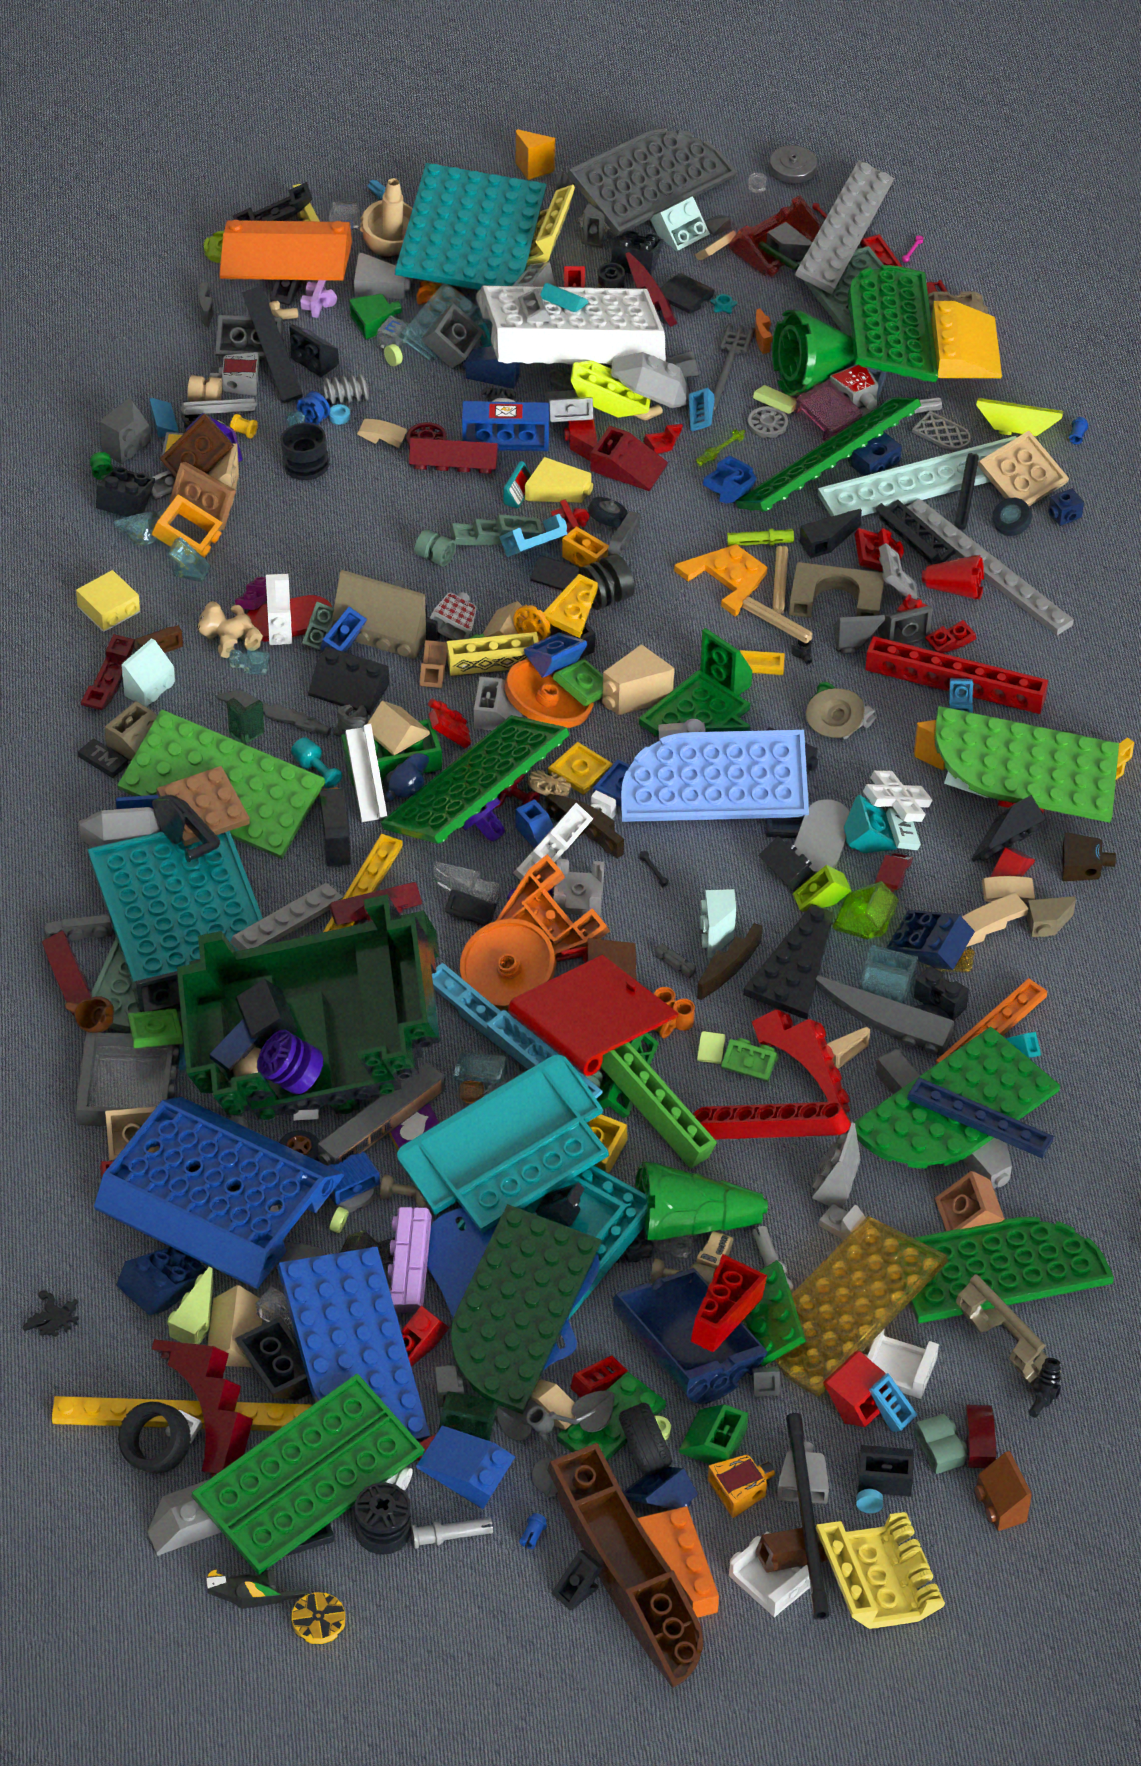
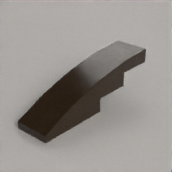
[697,923,763,1000]

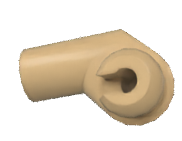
[269,301,298,320]

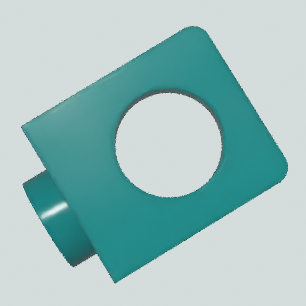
[478,322,492,348]

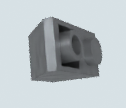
[767,222,812,260]

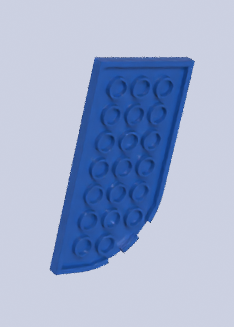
[277,1247,430,1442]

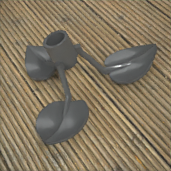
[496,1391,615,1497]

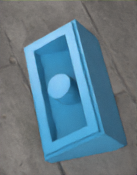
[149,398,179,438]

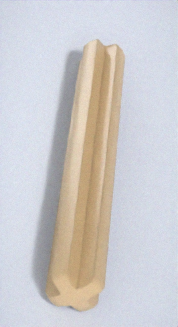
[773,546,788,614]
[742,597,812,643]

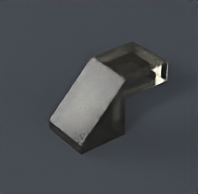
[340,1230,395,1266]

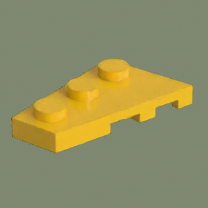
[543,574,598,638]

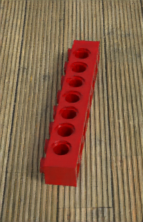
[865,636,1049,714]

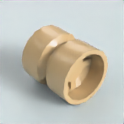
[188,375,222,401]

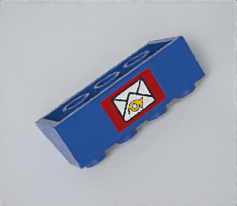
[462,401,549,451]

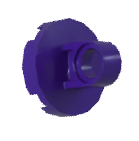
[462,798,505,842]

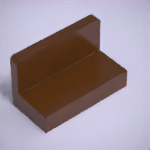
[134,625,183,653]

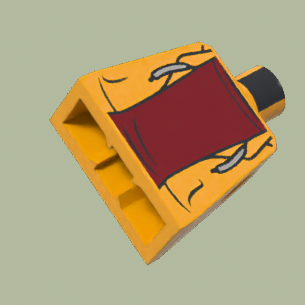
[708,1455,775,1518]

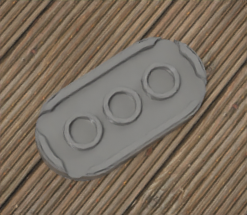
[794,799,850,875]

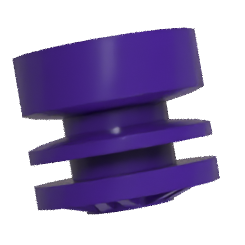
[257,1030,323,1095]

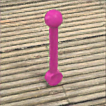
[902,235,924,263]

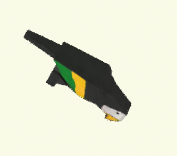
[206,1569,309,1609]

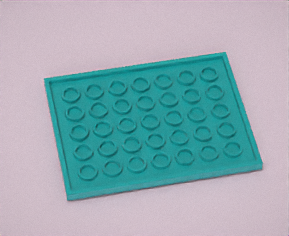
[395,163,547,290]
[87,831,263,983]

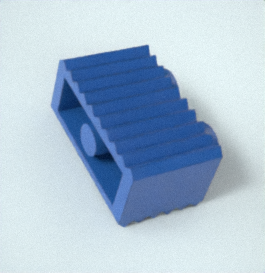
[329,1151,380,1205]

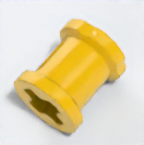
[230,414,258,439]

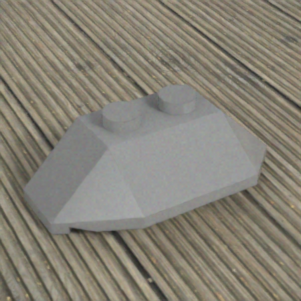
[611,352,689,408]
[79,807,162,847]
[147,1480,221,1556]

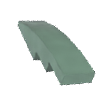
[449,514,543,546]

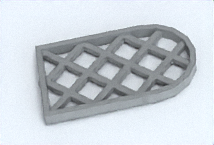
[912,411,971,451]

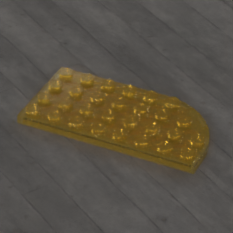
[775,1216,948,1397]

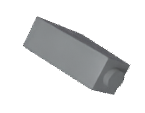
[354,253,410,299]
[962,1138,1012,1189]

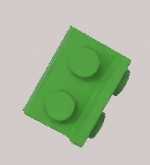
[721,1038,779,1082]

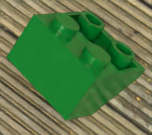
[679,1404,748,1465]

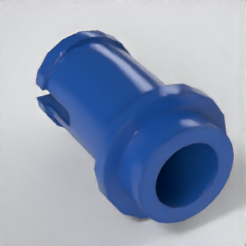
[1069,417,1088,444]
[519,1513,547,1549]

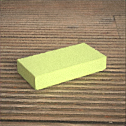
[753,385,801,414]

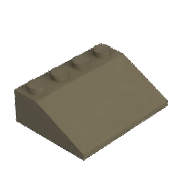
[332,570,426,660]

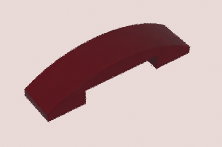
[81,634,135,711]

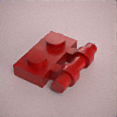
[428,698,472,749]

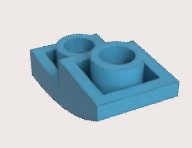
[949,679,973,713]

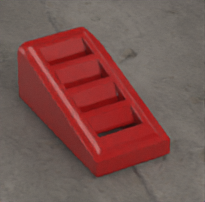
[570,1355,628,1398]

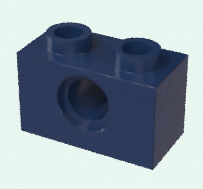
[851,432,902,476]

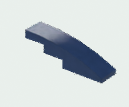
[209,1008,290,1072]

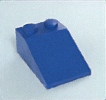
[416,1426,516,1509]

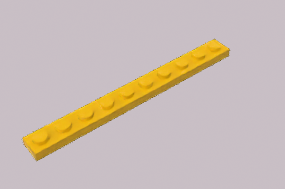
[52,1396,313,1431]

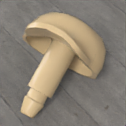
[360,178,413,257]

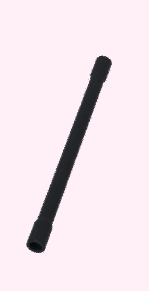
[786,1413,829,1620]

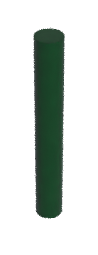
[758,241,800,272]

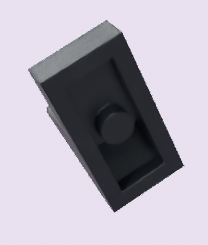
[535,1182,585,1226]
[552,1550,603,1610]

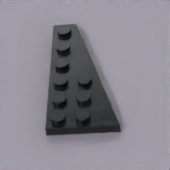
[743,904,833,1020]

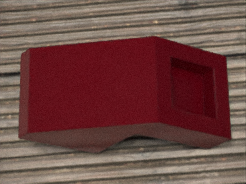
[875,851,913,892]

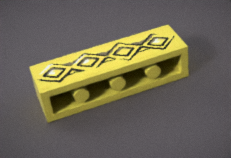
[447,632,539,676]

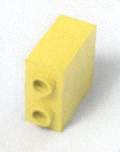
[76,570,140,632]

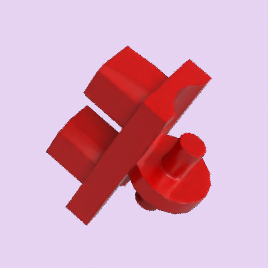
[551,499,590,539]

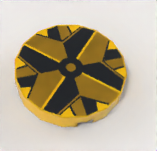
[291,1592,346,1644]

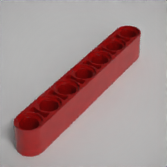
[693,1102,851,1139]

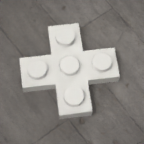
[863,770,932,822]

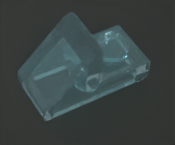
[167,536,211,582]

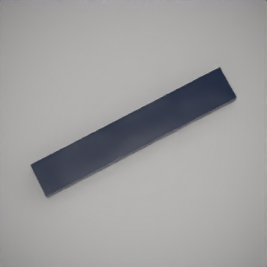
[907,1077,1054,1159]

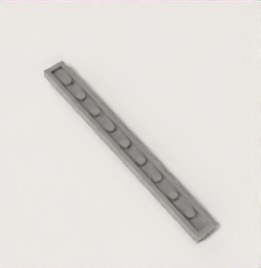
[907,499,1074,635]

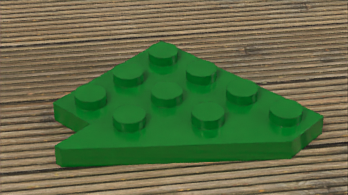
[639,670,750,736]

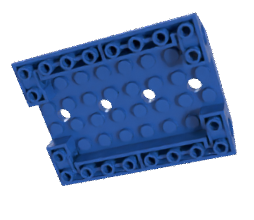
[94,1097,344,1289]

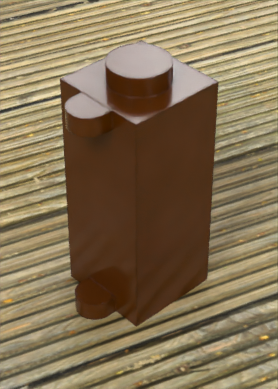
[755,1527,829,1573]

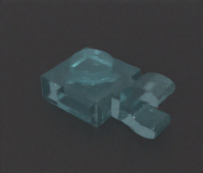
[229,650,270,675]

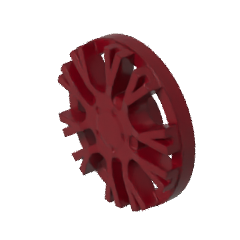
[406,422,447,449]

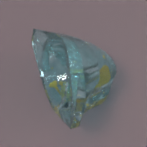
[113,510,166,546]

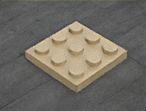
[978,431,1069,514]

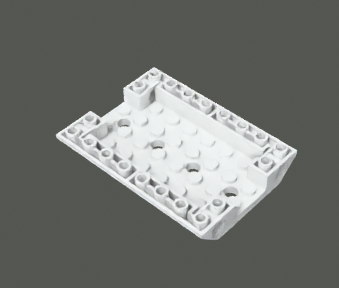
[476,286,666,365]

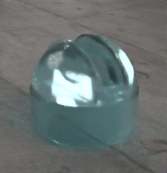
[286,411,305,427]

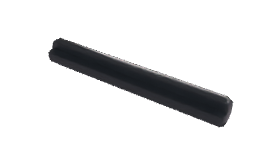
[954,453,979,530]

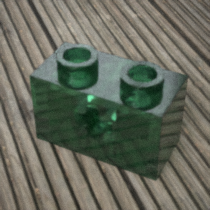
[439,1391,498,1441]

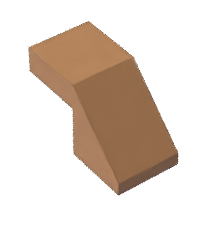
[419,640,447,688]

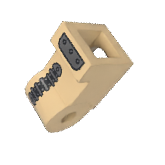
[696,1231,733,1269]

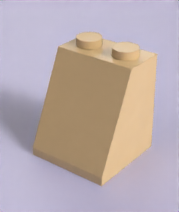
[602,644,674,715]

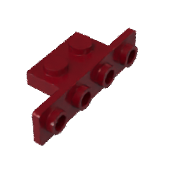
[329,882,422,926]

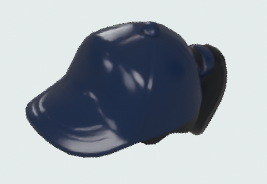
[382,753,429,803]

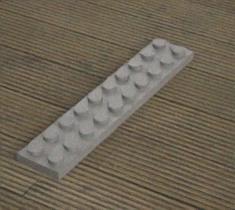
[795,160,895,294]

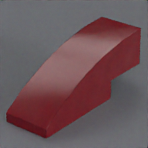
[965,1405,996,1468]

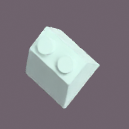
[122,638,175,707]

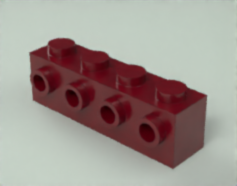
[409,438,498,474]

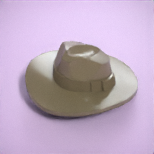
[806,688,865,738]

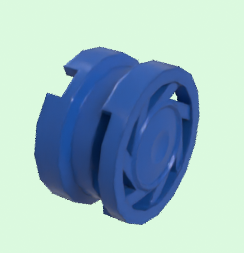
[297,391,330,425]

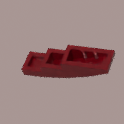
[625,252,678,327]
[42,930,92,1016]

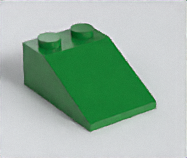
[700,628,752,695]

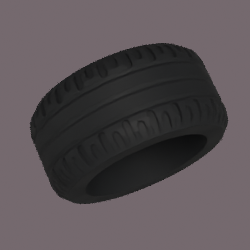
[118,1402,191,1473]
[618,1402,673,1476]

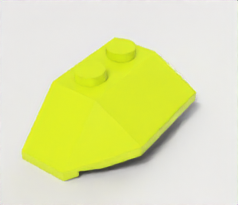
[571,361,650,418]
[976,398,1064,436]

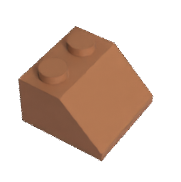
[935,1171,1004,1231]

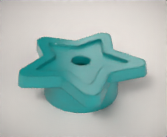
[710,294,738,314]

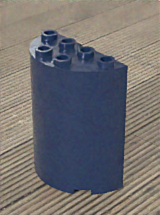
[613,1268,767,1404]

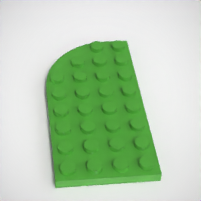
[934,706,1119,823]

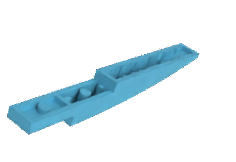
[432,963,603,1099]

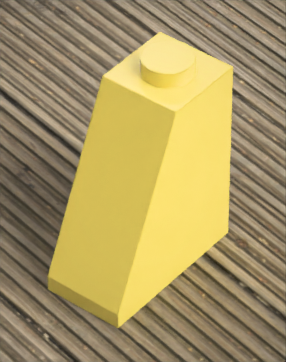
[525,457,593,503]

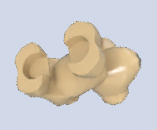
[197,601,263,658]

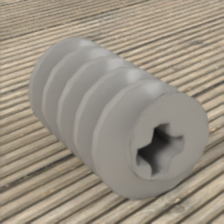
[323,374,368,404]

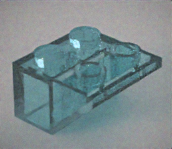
[859,945,918,1004]

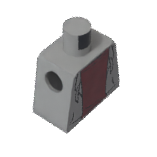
[210,352,259,396]

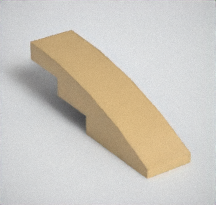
[962,893,1029,947]

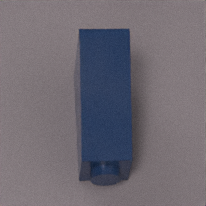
[463,346,521,389]

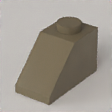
[1026,896,1076,937]

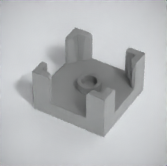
[554,859,604,916]

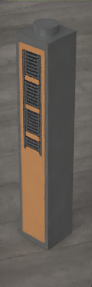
[318,1062,445,1166]

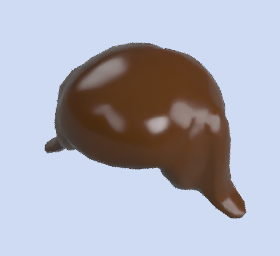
[64,996,114,1033]

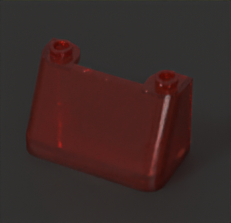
[728,195,822,277]

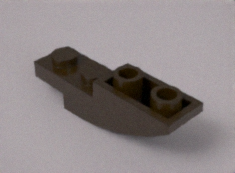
[546,794,624,859]

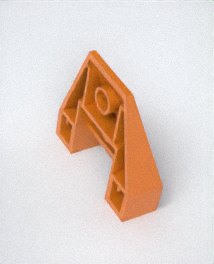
[496,854,610,956]

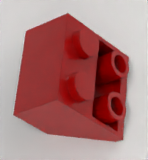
[823,1350,892,1427]

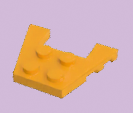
[674,544,768,617]

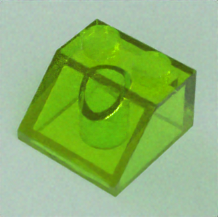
[833,881,899,940]

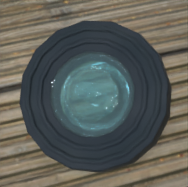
[992,497,1032,536]

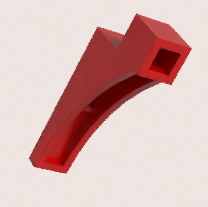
[752,1009,850,1113]

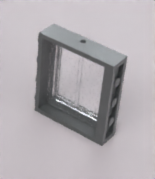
[76,1032,179,1126]

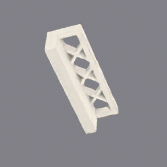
[345,724,387,823]

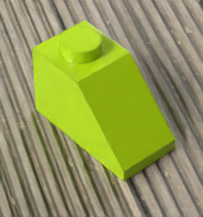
[793,865,851,912]

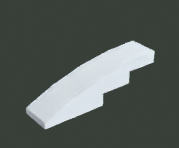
[513,803,593,881]

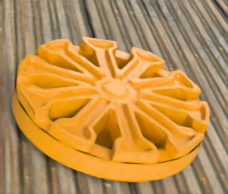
[513,605,551,641]

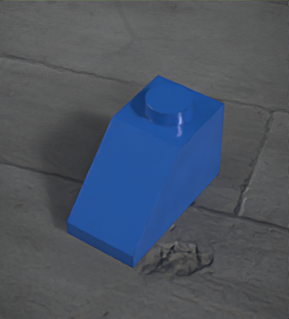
[320,607,367,652]

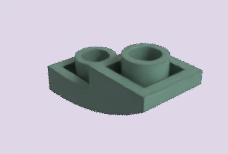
[302,602,334,651]

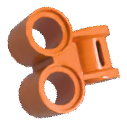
[653,987,695,1039]

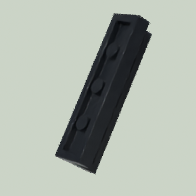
[875,499,956,565]

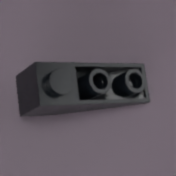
[799,508,862,559]

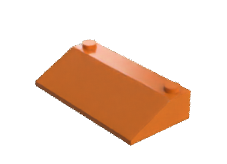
[219,220,352,280]

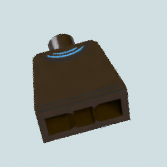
[1062,832,1116,882]

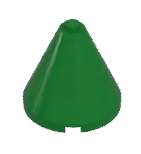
[772,310,856,396]

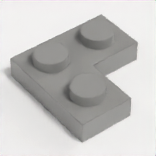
[879,543,918,599]

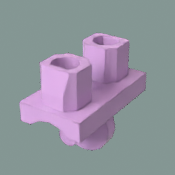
[301,280,337,318]

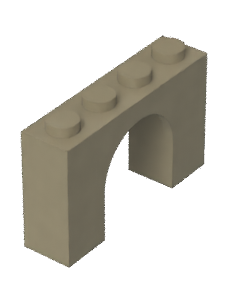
[789,562,885,618]

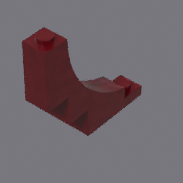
[152,1339,253,1479]

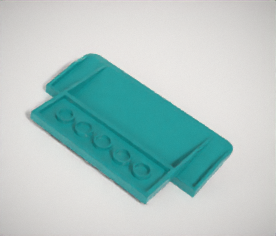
[397,1055,609,1233]

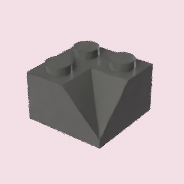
[421,303,484,368]
[100,398,151,464]

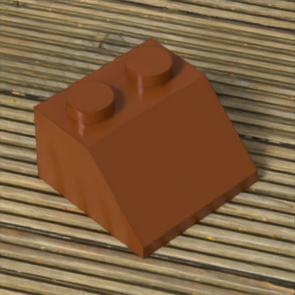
[974,1451,1032,1531]

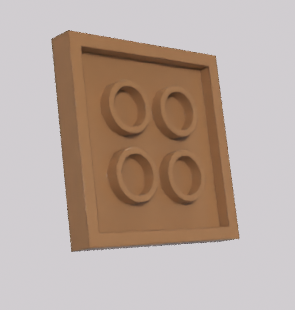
[157,766,250,846]

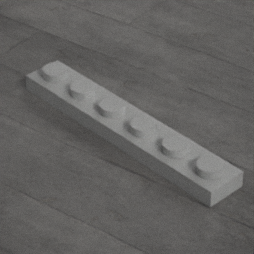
[230,882,343,950]

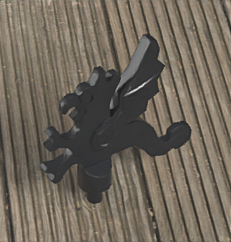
[23,1290,79,1336]

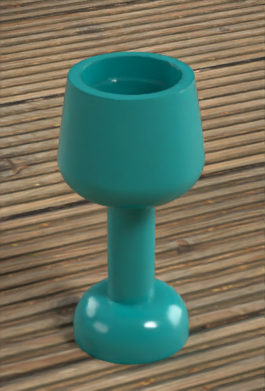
[291,737,343,789]

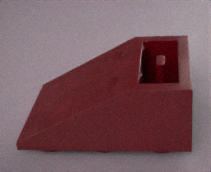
[591,425,668,491]

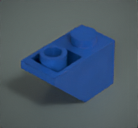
[515,799,554,848]

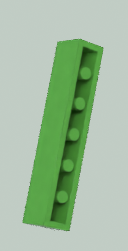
[601,1042,717,1169]

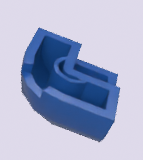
[703,455,757,503]

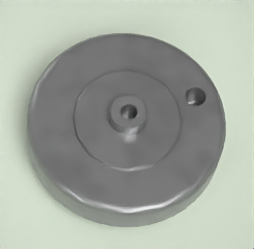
[769,145,818,183]

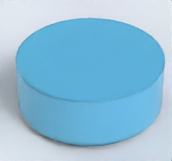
[329,404,350,425]
[856,1489,883,1513]

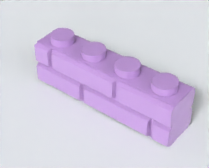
[388,1207,432,1313]

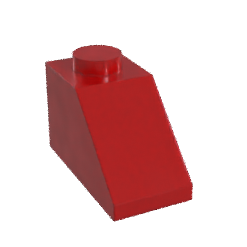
[564,417,598,461]

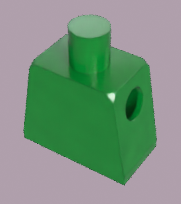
[349,294,402,340]

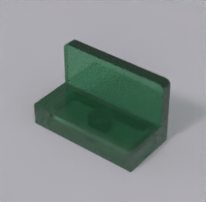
[227,697,265,744]

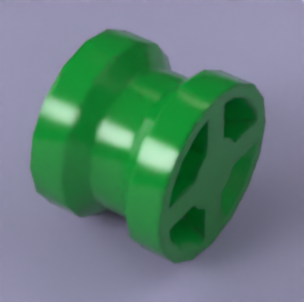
[90,452,113,480]

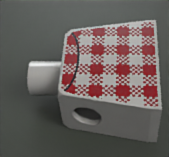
[429,592,477,640]

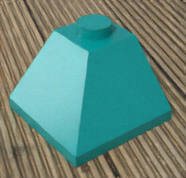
[844,795,898,854]

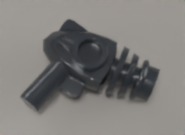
[616,1227,654,1263]
[1029,1358,1061,1418]

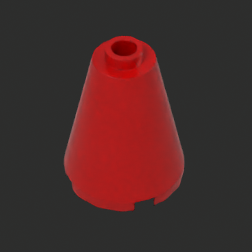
[922,555,984,599]

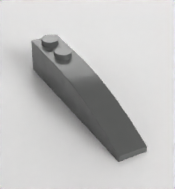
[816,975,955,1055]

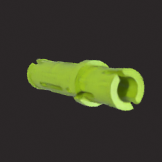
[727,528,794,547]

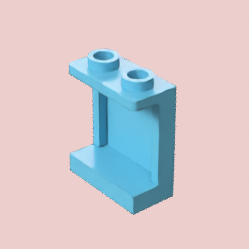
[499,514,567,557]

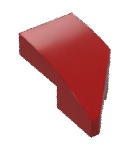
[643,424,683,454]

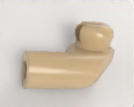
[633,404,663,421]

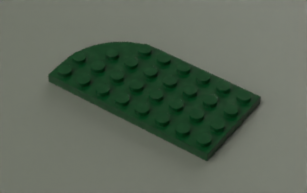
[451,1204,602,1414]

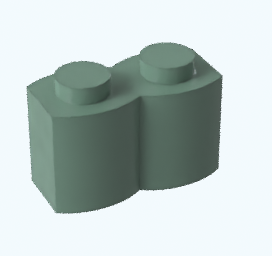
[914,1413,968,1474]

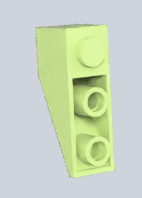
[167,1267,214,1344]

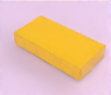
[740,650,785,675]

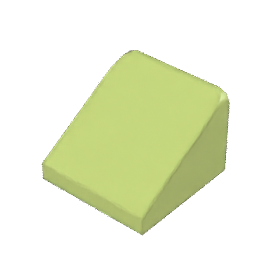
[697,1031,725,1064]

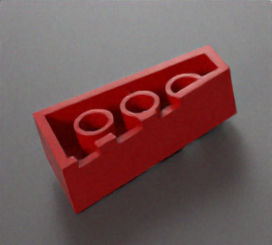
[691,1254,767,1352]

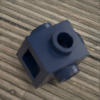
[1048,488,1084,526]

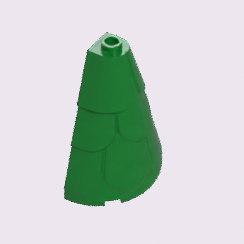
[634,1162,768,1240]

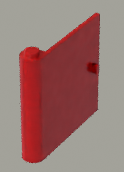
[508,954,678,1076]

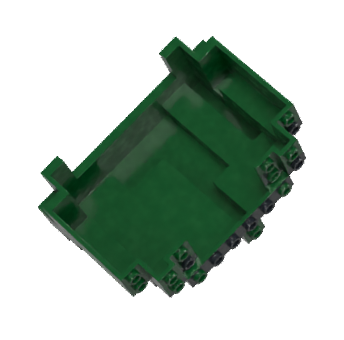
[177,894,440,1120]

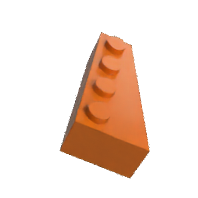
[637,1506,719,1617]

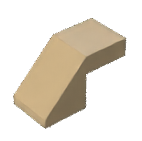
[530,1379,576,1429]

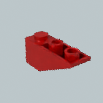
[401,1305,450,1367]

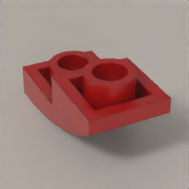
[925,620,977,653]

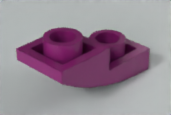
[235,577,267,610]

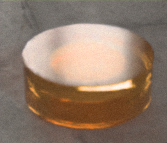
[460,1079,484,1104]

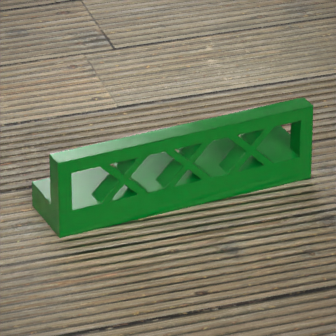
[597,1033,659,1118]

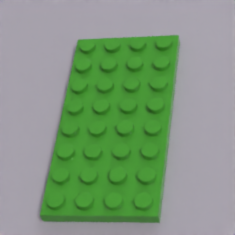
[117,709,325,859]

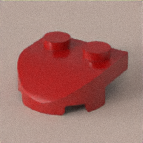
[854,528,904,571]

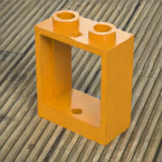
[151,495,222,563]

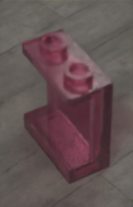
[794,380,863,442]

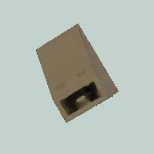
[105,701,157,761]

